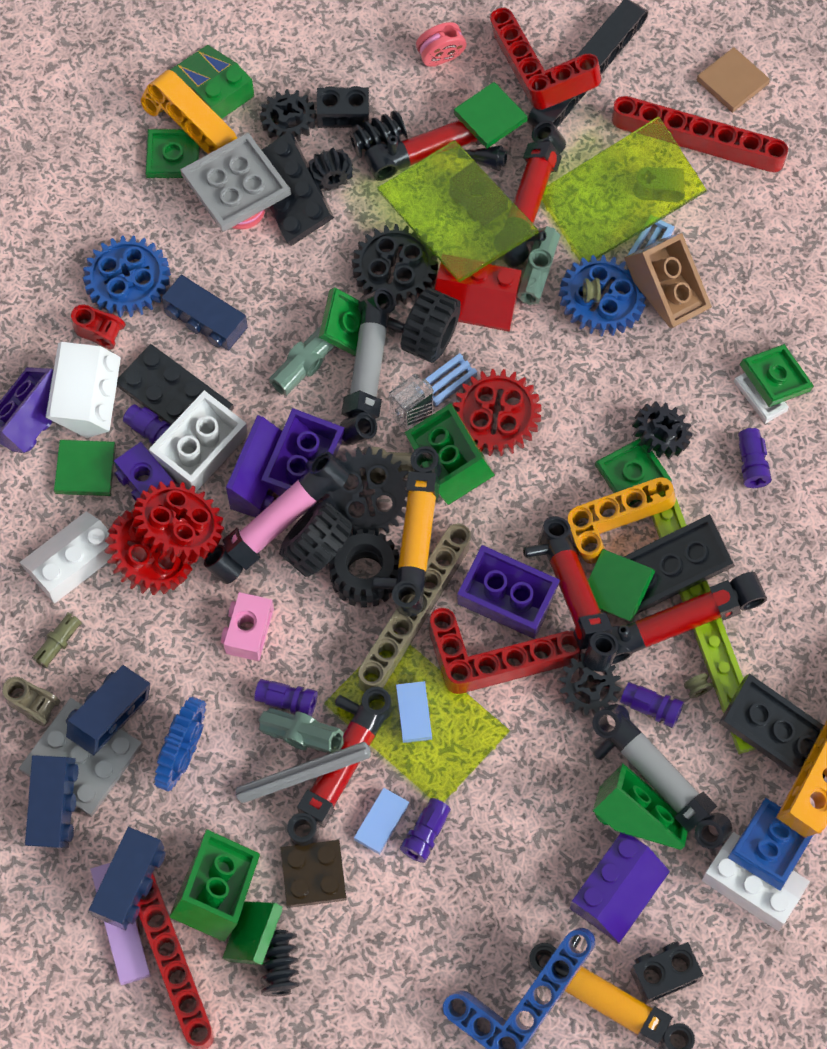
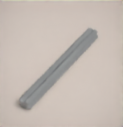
[236,742,371,803]

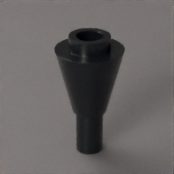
[458,145,507,171]

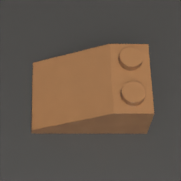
[624,233,712,328]

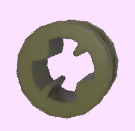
[583,278,601,303]
[684,673,714,699]

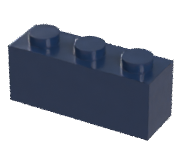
[162,274,248,351]
[66,665,150,756]
[25,755,79,848]
[89,827,166,930]

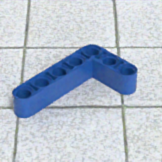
[443,928,595,1049]

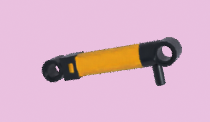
[372,446,442,617]
[528,935,695,1049]

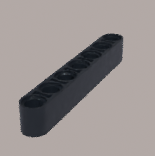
[527,0,649,127]

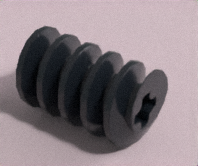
[349,110,408,158]
[260,929,299,997]

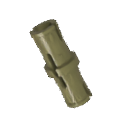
[32,612,82,669]

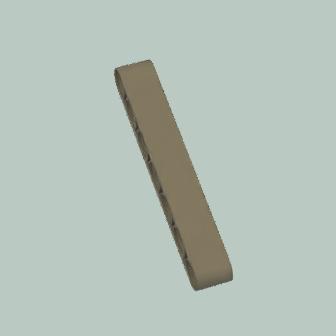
[358,523,471,693]

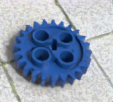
[83,235,171,317]
[559,255,646,336]
[154,697,206,792]

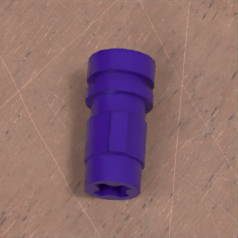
[123,404,171,445]
[738,428,772,488]
[254,679,318,717]
[620,682,684,728]
[400,798,451,863]

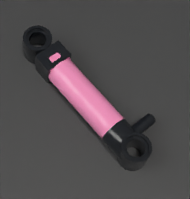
[204,452,349,584]

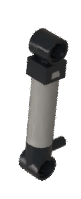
[340,287,405,445]
[592,704,732,849]

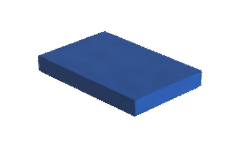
[728,797,813,891]

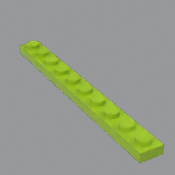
[647,491,756,755]

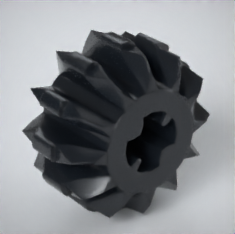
[308,147,353,191]

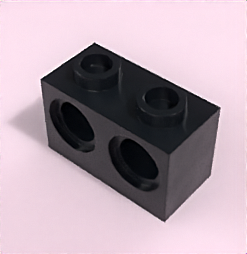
[317,86,369,128]
[630,941,704,1004]

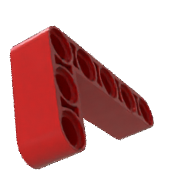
[490,7,602,109]
[429,608,581,694]

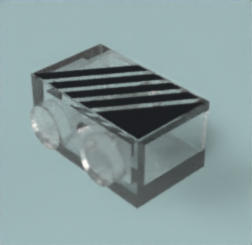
[389,373,434,432]

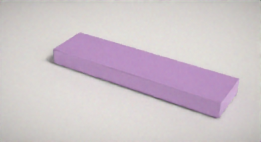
[90,863,151,986]

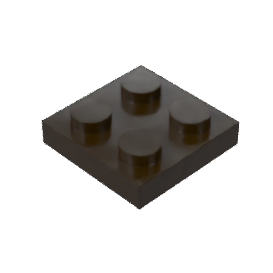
[280,840,347,908]

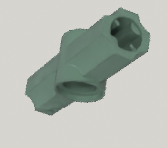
[517,226,561,305]
[269,325,335,396]
[259,708,344,754]

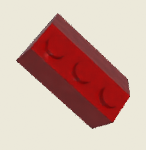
[435,255,522,332]

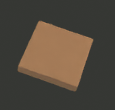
[696,47,770,113]

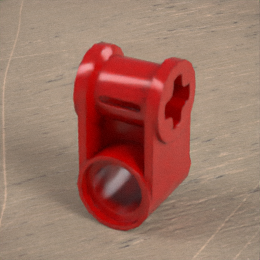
[71,304,126,349]

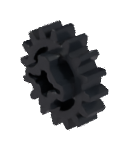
[260,89,317,142]
[632,401,692,459]
[557,653,621,717]

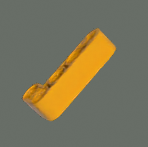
[141,70,237,154]
[568,477,676,564]

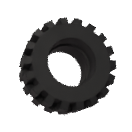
[401,287,461,363]
[279,501,352,577]
[329,529,399,608]

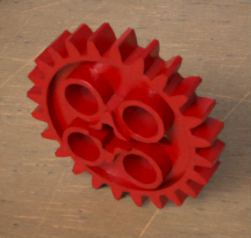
[453,369,542,456]
[131,481,224,564]
[104,509,194,595]

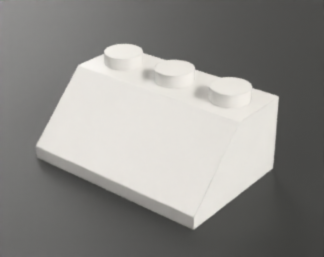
[46,342,121,438]
[149,391,248,493]
[19,511,112,604]
[702,832,810,931]

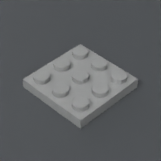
[181,132,291,232]
[19,697,143,817]

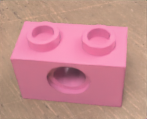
[221,592,274,661]

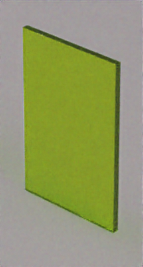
[542,116,707,263]
[377,140,539,283]
[324,631,510,802]

